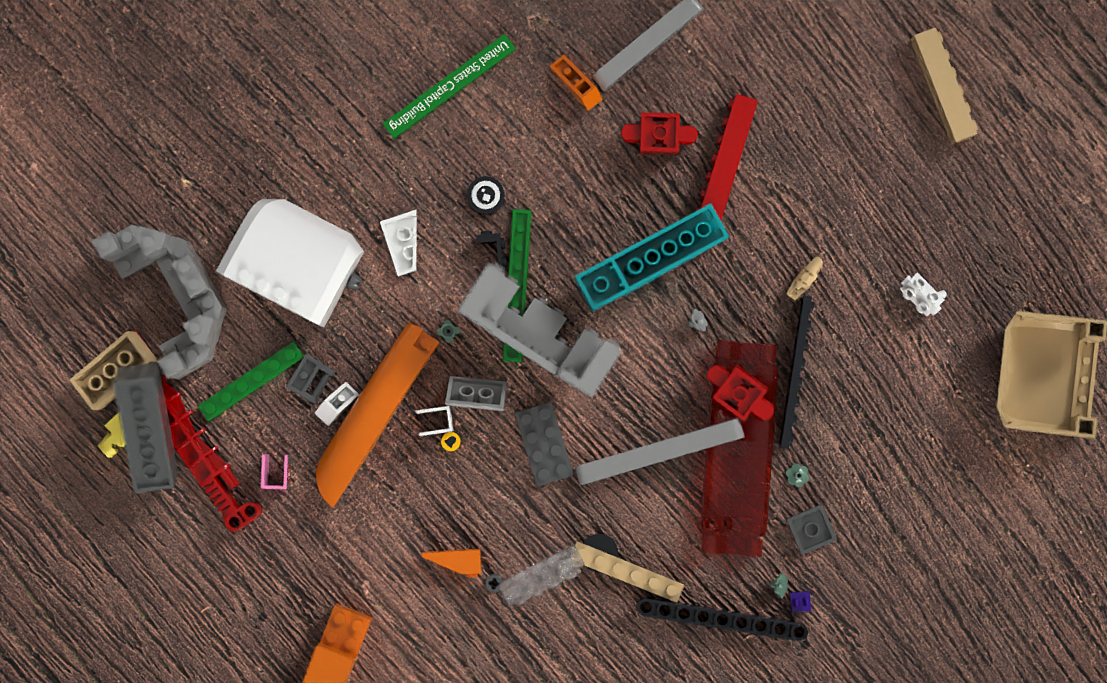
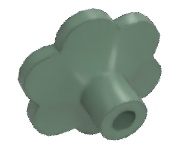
[786,463,810,487]
[770,573,788,598]

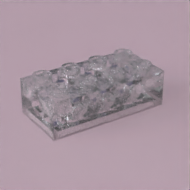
[498,544,585,606]

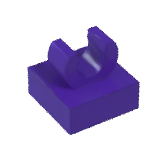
[789,591,811,612]

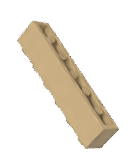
[910,27,978,145]

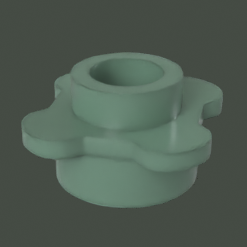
[437,320,460,343]

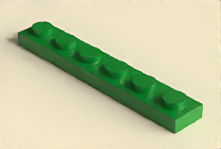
[198,341,304,422]

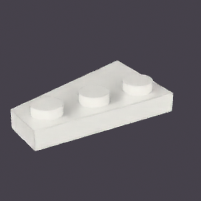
[380,210,417,277]

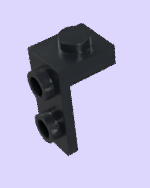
[477,231,507,272]

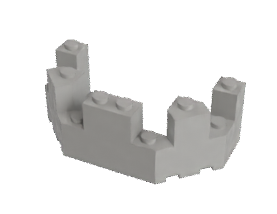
[92,225,227,379]
[457,263,622,397]

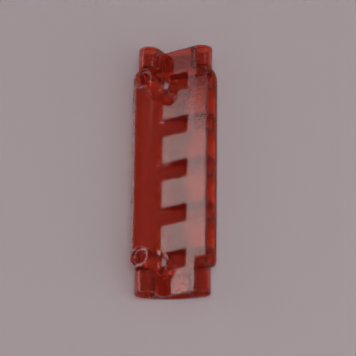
[701,340,778,557]

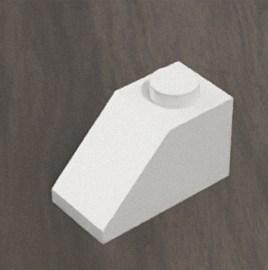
[315,382,359,426]

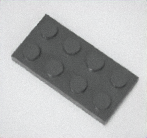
[515,402,574,487]

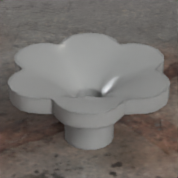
[688,309,708,332]

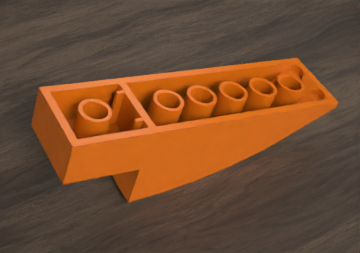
[303,603,373,683]

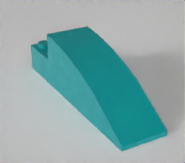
[573,204,729,312]

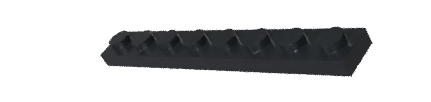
[778,295,814,449]

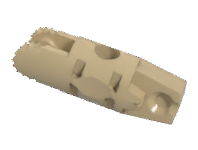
[786,257,823,301]

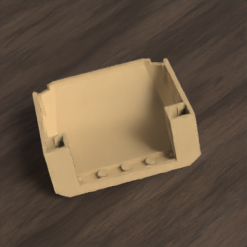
[996,311,1107,438]

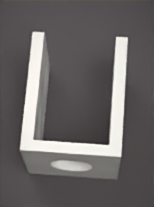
[416,406,454,436]

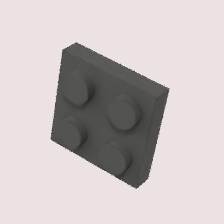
[786,504,837,555]

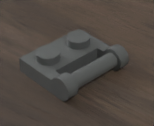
[286,354,336,404]

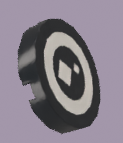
[467,176,505,215]

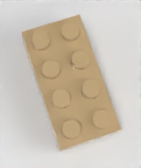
[70,331,158,410]

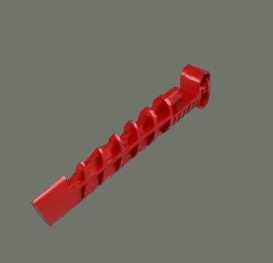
[132,329,262,531]

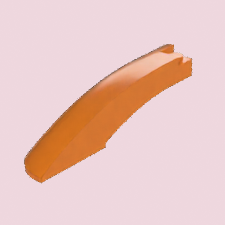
[316,323,439,508]

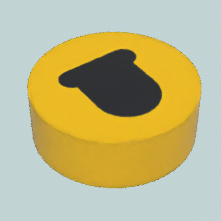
[441,432,461,451]

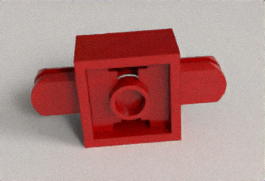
[621,112,698,155]
[707,364,774,421]

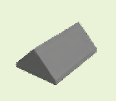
[445,376,507,411]

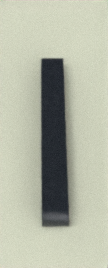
[636,597,808,641]

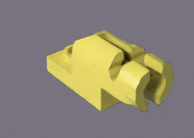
[98,412,125,458]

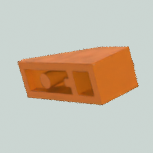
[549,54,603,111]
[422,548,482,577]

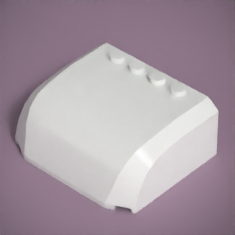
[216,199,364,327]

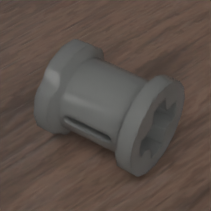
[486,574,503,593]

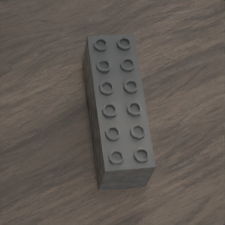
[113,362,178,493]

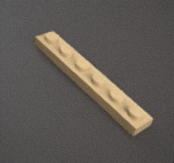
[569,541,684,603]

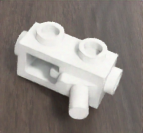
[900,272,946,316]

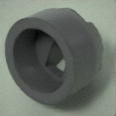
[347,273,363,290]

